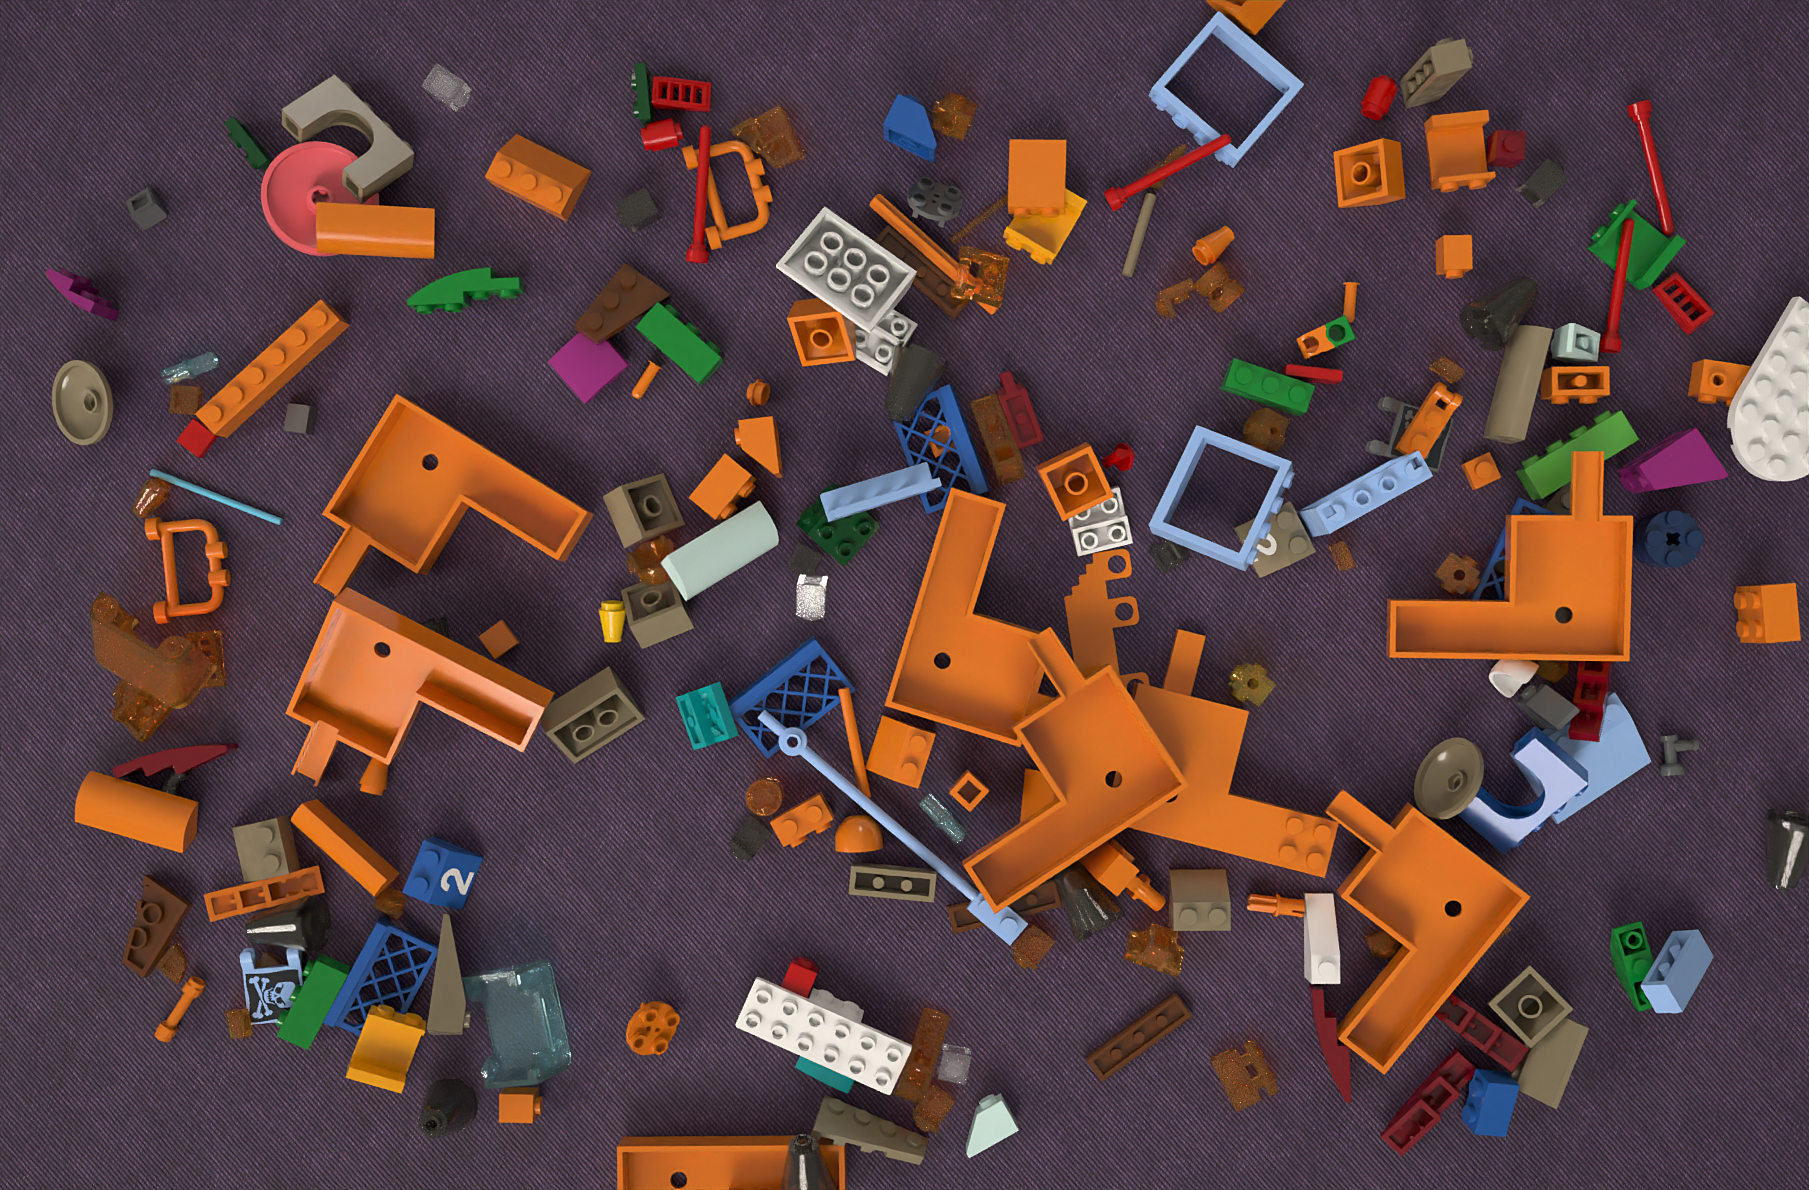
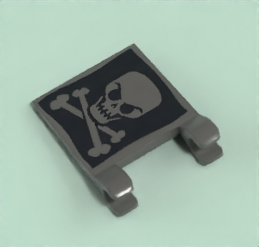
[1365,397,1454,473]

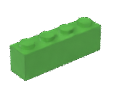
[1516,410,1639,500]

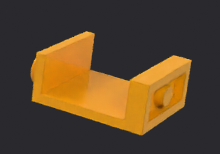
[1003,188,1087,265]
[346,1005,426,1093]

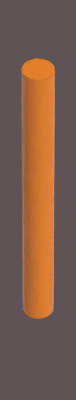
[838,687,871,798]

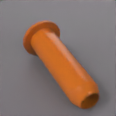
[1343,282,1360,323]
[632,360,663,399]

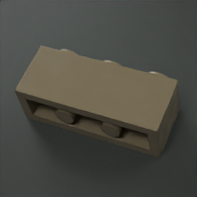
[849,861,936,903]

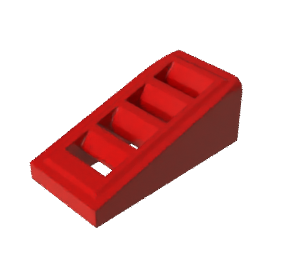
[652,76,712,112]
[1652,272,1715,336]

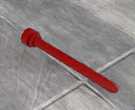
[1627,100,1675,235]
[686,125,711,263]
[1103,134,1232,212]
[1599,218,1634,354]

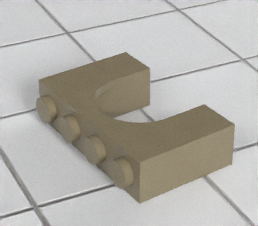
[282,74,414,204]

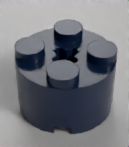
[1633,510,1704,568]

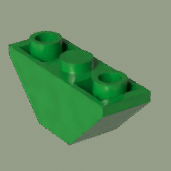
[1609,921,1654,1012]

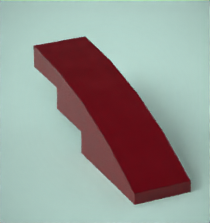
[1568,661,1614,742]
[112,743,238,779]
[1309,983,1352,1103]
[1434,993,1530,1072]
[1380,1048,1478,1157]

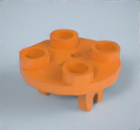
[626,1001,680,1055]

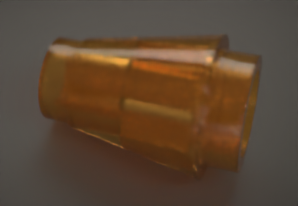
[131,476,172,519]

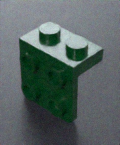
[796,482,879,565]

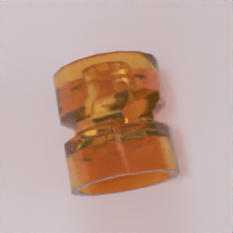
[1192,261,1246,315]
[745,776,785,816]

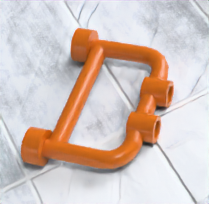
[682,140,773,250]
[145,517,231,624]

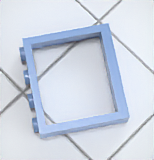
[1149,11,1304,168]
[1149,425,1295,571]
[1296,450,1433,538]

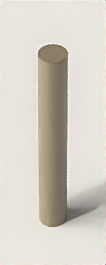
[1122,193,1157,277]

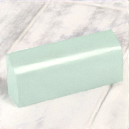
[661,501,779,601]

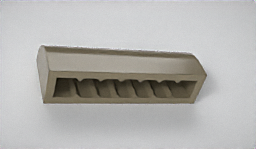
[1483,325,1553,444]

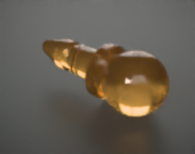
[1145,144,1187,189]

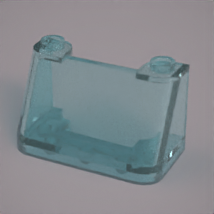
[462,960,571,1089]

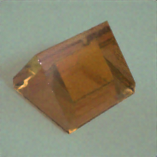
[1534,660,1569,684]

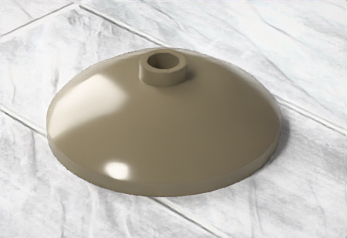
[52,360,114,445]
[1414,738,1484,820]

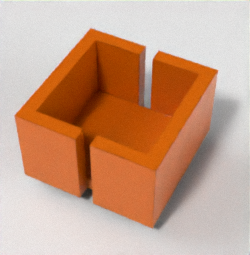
[689,454,757,522]
[1734,583,1801,643]

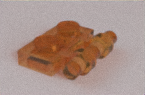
[1210,1039,1279,1112]

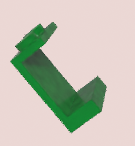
[1587,199,1686,290]

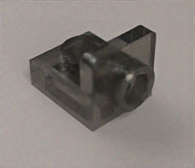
[728,815,773,862]

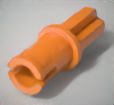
[1247,894,1305,917]

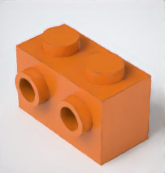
[1688,359,1752,407]
[1541,366,1610,404]
[770,792,835,848]

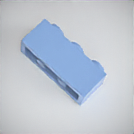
[1640,930,1714,1014]

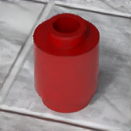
[1361,75,1398,121]
[640,118,684,152]

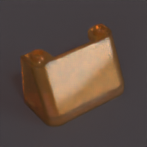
[89,591,218,709]

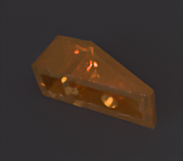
[969,393,1026,486]
[893,1007,950,1104]

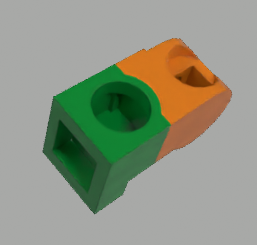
[1296,315,1355,360]

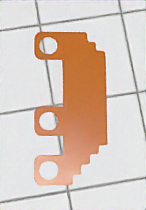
[1064,549,1150,696]

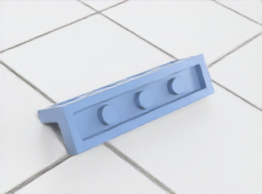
[820,462,942,522]

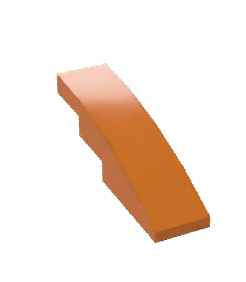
[204,865,325,922]

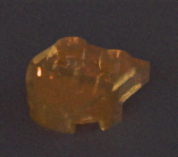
[111,672,181,743]

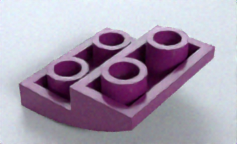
[46,268,119,321]
[548,333,630,404]

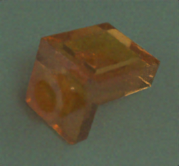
[1155,278,1195,321]
[1012,923,1055,971]
[913,1083,955,1134]

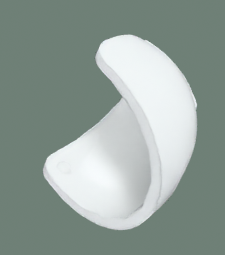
[1489,659,1539,698]

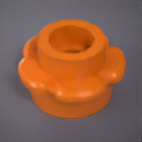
[747,379,770,406]

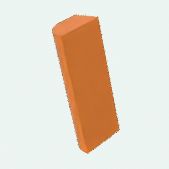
[316,202,435,259]
[75,771,198,853]
[290,799,400,897]

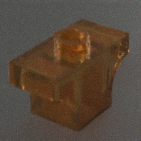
[1124,923,1184,977]

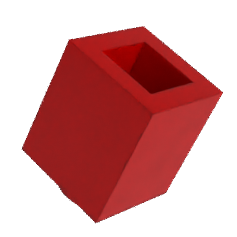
[781,957,819,998]

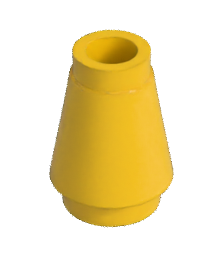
[598,600,626,642]

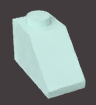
[1551,323,1600,363]
[966,1093,1019,1158]

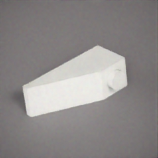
[1304,893,1340,984]

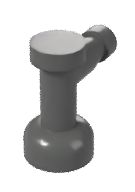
[1659,735,1699,776]

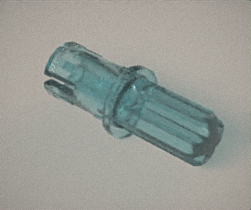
[161,352,219,386]
[919,794,968,844]

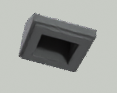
[126,187,167,230]
[283,403,317,435]

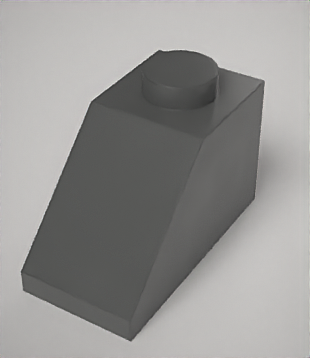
[1517,684,1580,731]

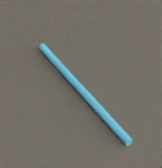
[150,469,283,525]

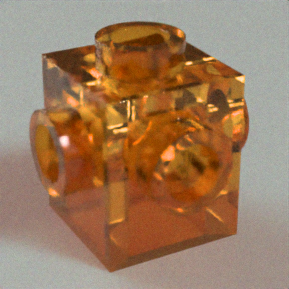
[931,91,979,141]
[1241,408,1289,453]
[1434,552,1481,596]

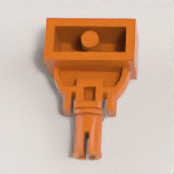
[1079,838,1166,911]

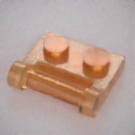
[951,246,1010,308]

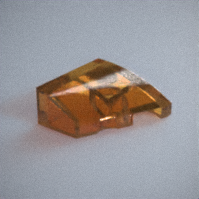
[730,105,806,169]

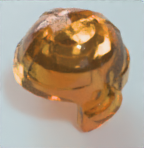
[625,534,675,586]

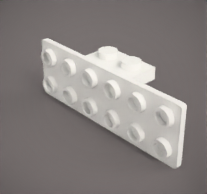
[736,977,912,1095]

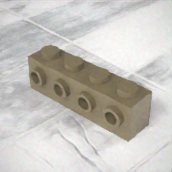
[1399,37,1473,109]

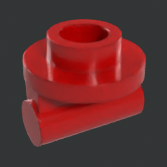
[1101,443,1135,471]

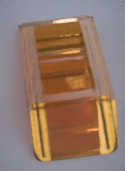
[186,630,226,689]

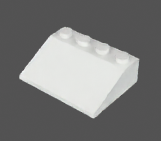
[776,207,917,333]

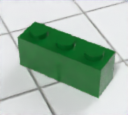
[636,302,724,386]
[1220,358,1315,416]
[275,953,351,1050]

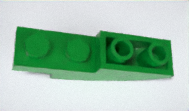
[407,267,525,314]

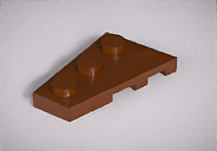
[574,263,671,345]
[122,875,193,978]

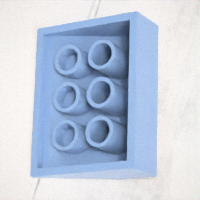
[1509,692,1651,824]

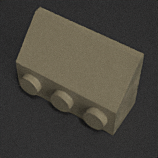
[541,666,645,764]
[1507,1015,1589,1109]

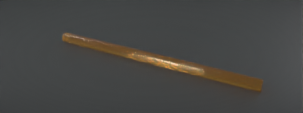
[950,193,1008,244]

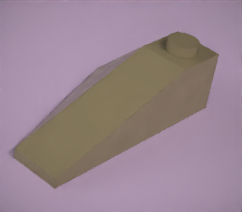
[427,914,472,1035]

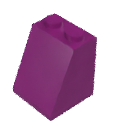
[1617,428,1729,494]

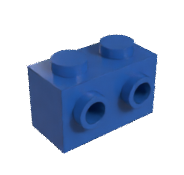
[1462,1069,1520,1137]

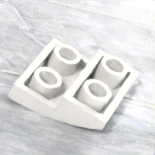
[855,309,918,376]
[1068,485,1133,556]

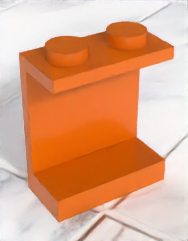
[1424,110,1496,192]
[1008,139,1066,218]

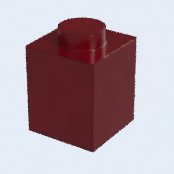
[1486,129,1526,168]

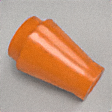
[1192,226,1235,265]
[359,757,388,796]

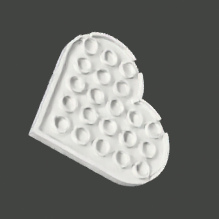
[1727,296,1809,481]

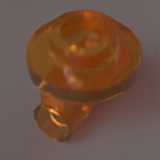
[373,889,406,920]
[1364,930,1399,959]

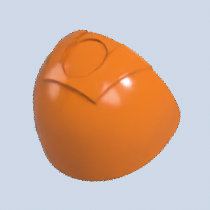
[835,815,883,853]

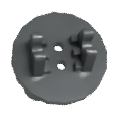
[907,177,962,228]

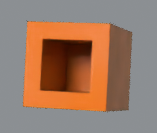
[1435,235,1473,279]
[949,769,989,812]
[499,1087,543,1123]

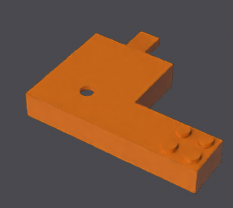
[313,394,594,597]
[1386,451,1633,661]
[885,487,1055,747]
[285,587,555,787]
[962,627,1190,914]
[1108,629,1339,878]
[1325,789,1530,1075]
[617,1135,848,1190]

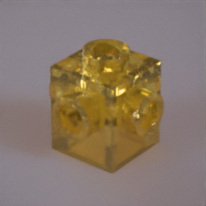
[1228,662,1276,707]

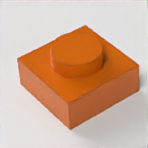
[1461,452,1501,490]

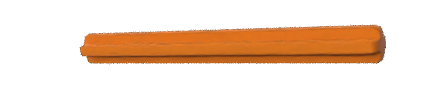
[869,194,1002,314]

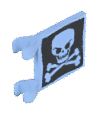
[240,943,304,1025]

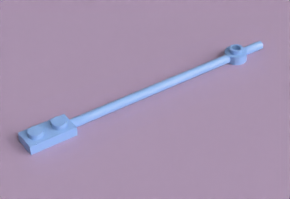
[758,710,1028,945]

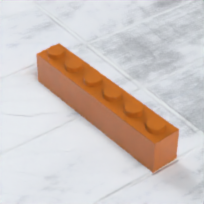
[195,299,350,438]

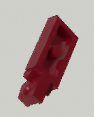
[997,371,1044,451]

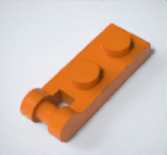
[1395,382,1463,459]

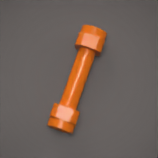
[154,976,206,1043]

